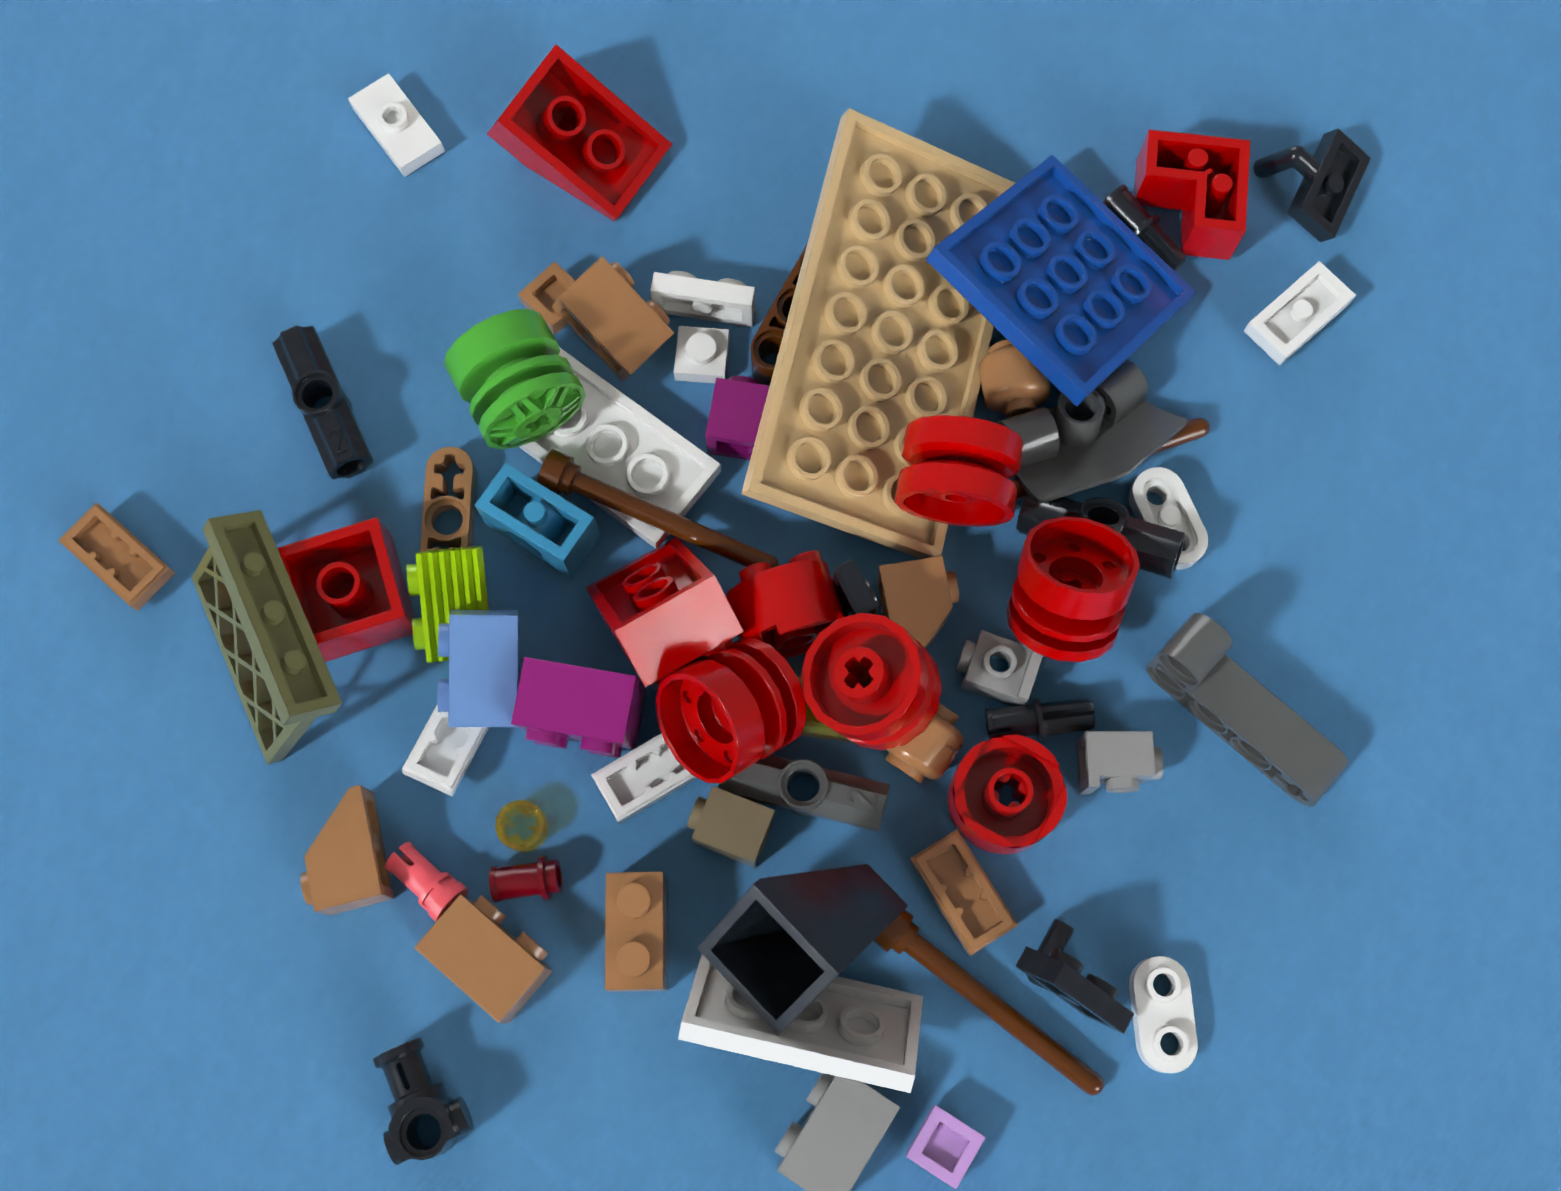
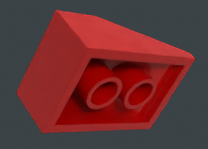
[487,44,672,221]
[585,537,744,687]

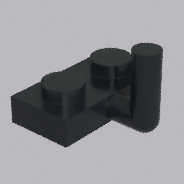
[1253,128,1371,242]
[1015,919,1134,1034]

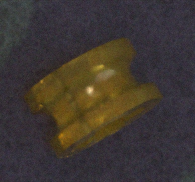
[495,800,548,852]

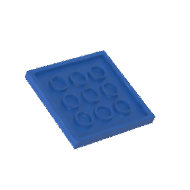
[926,154,1197,407]

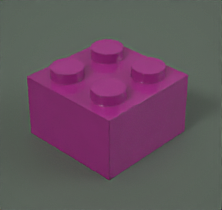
[511,657,647,758]

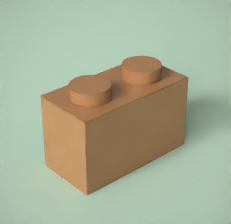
[552,256,674,382]
[605,872,668,992]
[414,894,553,1024]

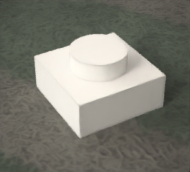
[674,326,730,383]

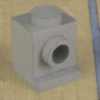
[956,630,1043,706]
[1077,731,1163,795]

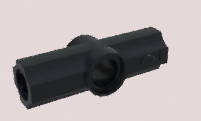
[272,325,374,480]
[1016,493,1186,579]

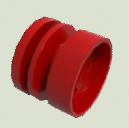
[1006,516,1140,662]
[655,638,806,783]

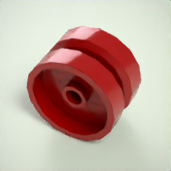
[895,415,1024,527]
[801,613,942,750]

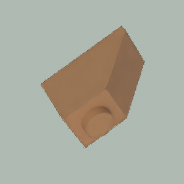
[876,556,959,649]
[300,785,395,916]

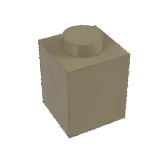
[687,786,775,868]

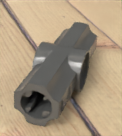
[718,755,890,832]

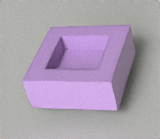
[904,1104,986,1190]

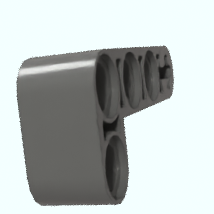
[1146,613,1349,807]

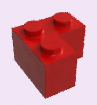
[1134,129,1250,260]

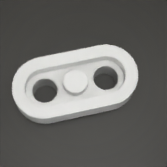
[1129,467,1208,570]
[1129,956,1198,1073]

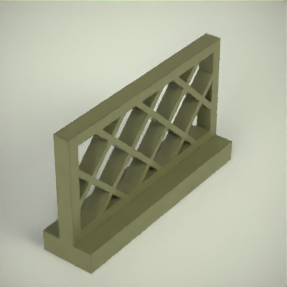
[191,510,342,765]

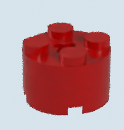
[726,550,846,659]
[947,734,1067,854]

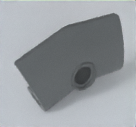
[997,360,1188,504]

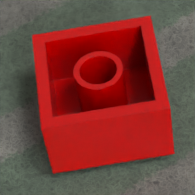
[277,517,415,662]

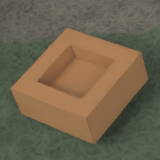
[518,261,575,335]

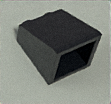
[697,864,908,1035]

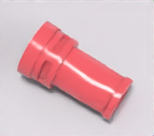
[384,841,469,922]

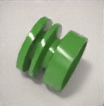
[443,309,586,449]

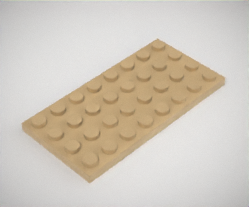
[741,108,1015,559]

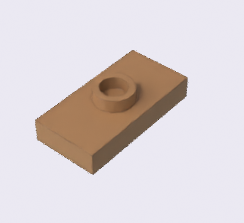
[58,502,176,611]
[909,829,1018,956]

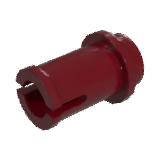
[489,855,563,902]

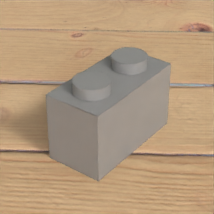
[774,1073,900,1191]

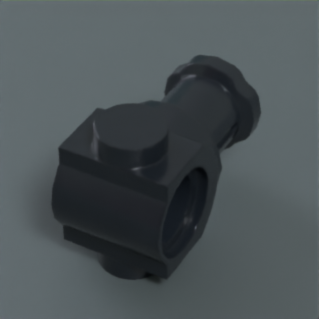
[373,1038,474,1165]

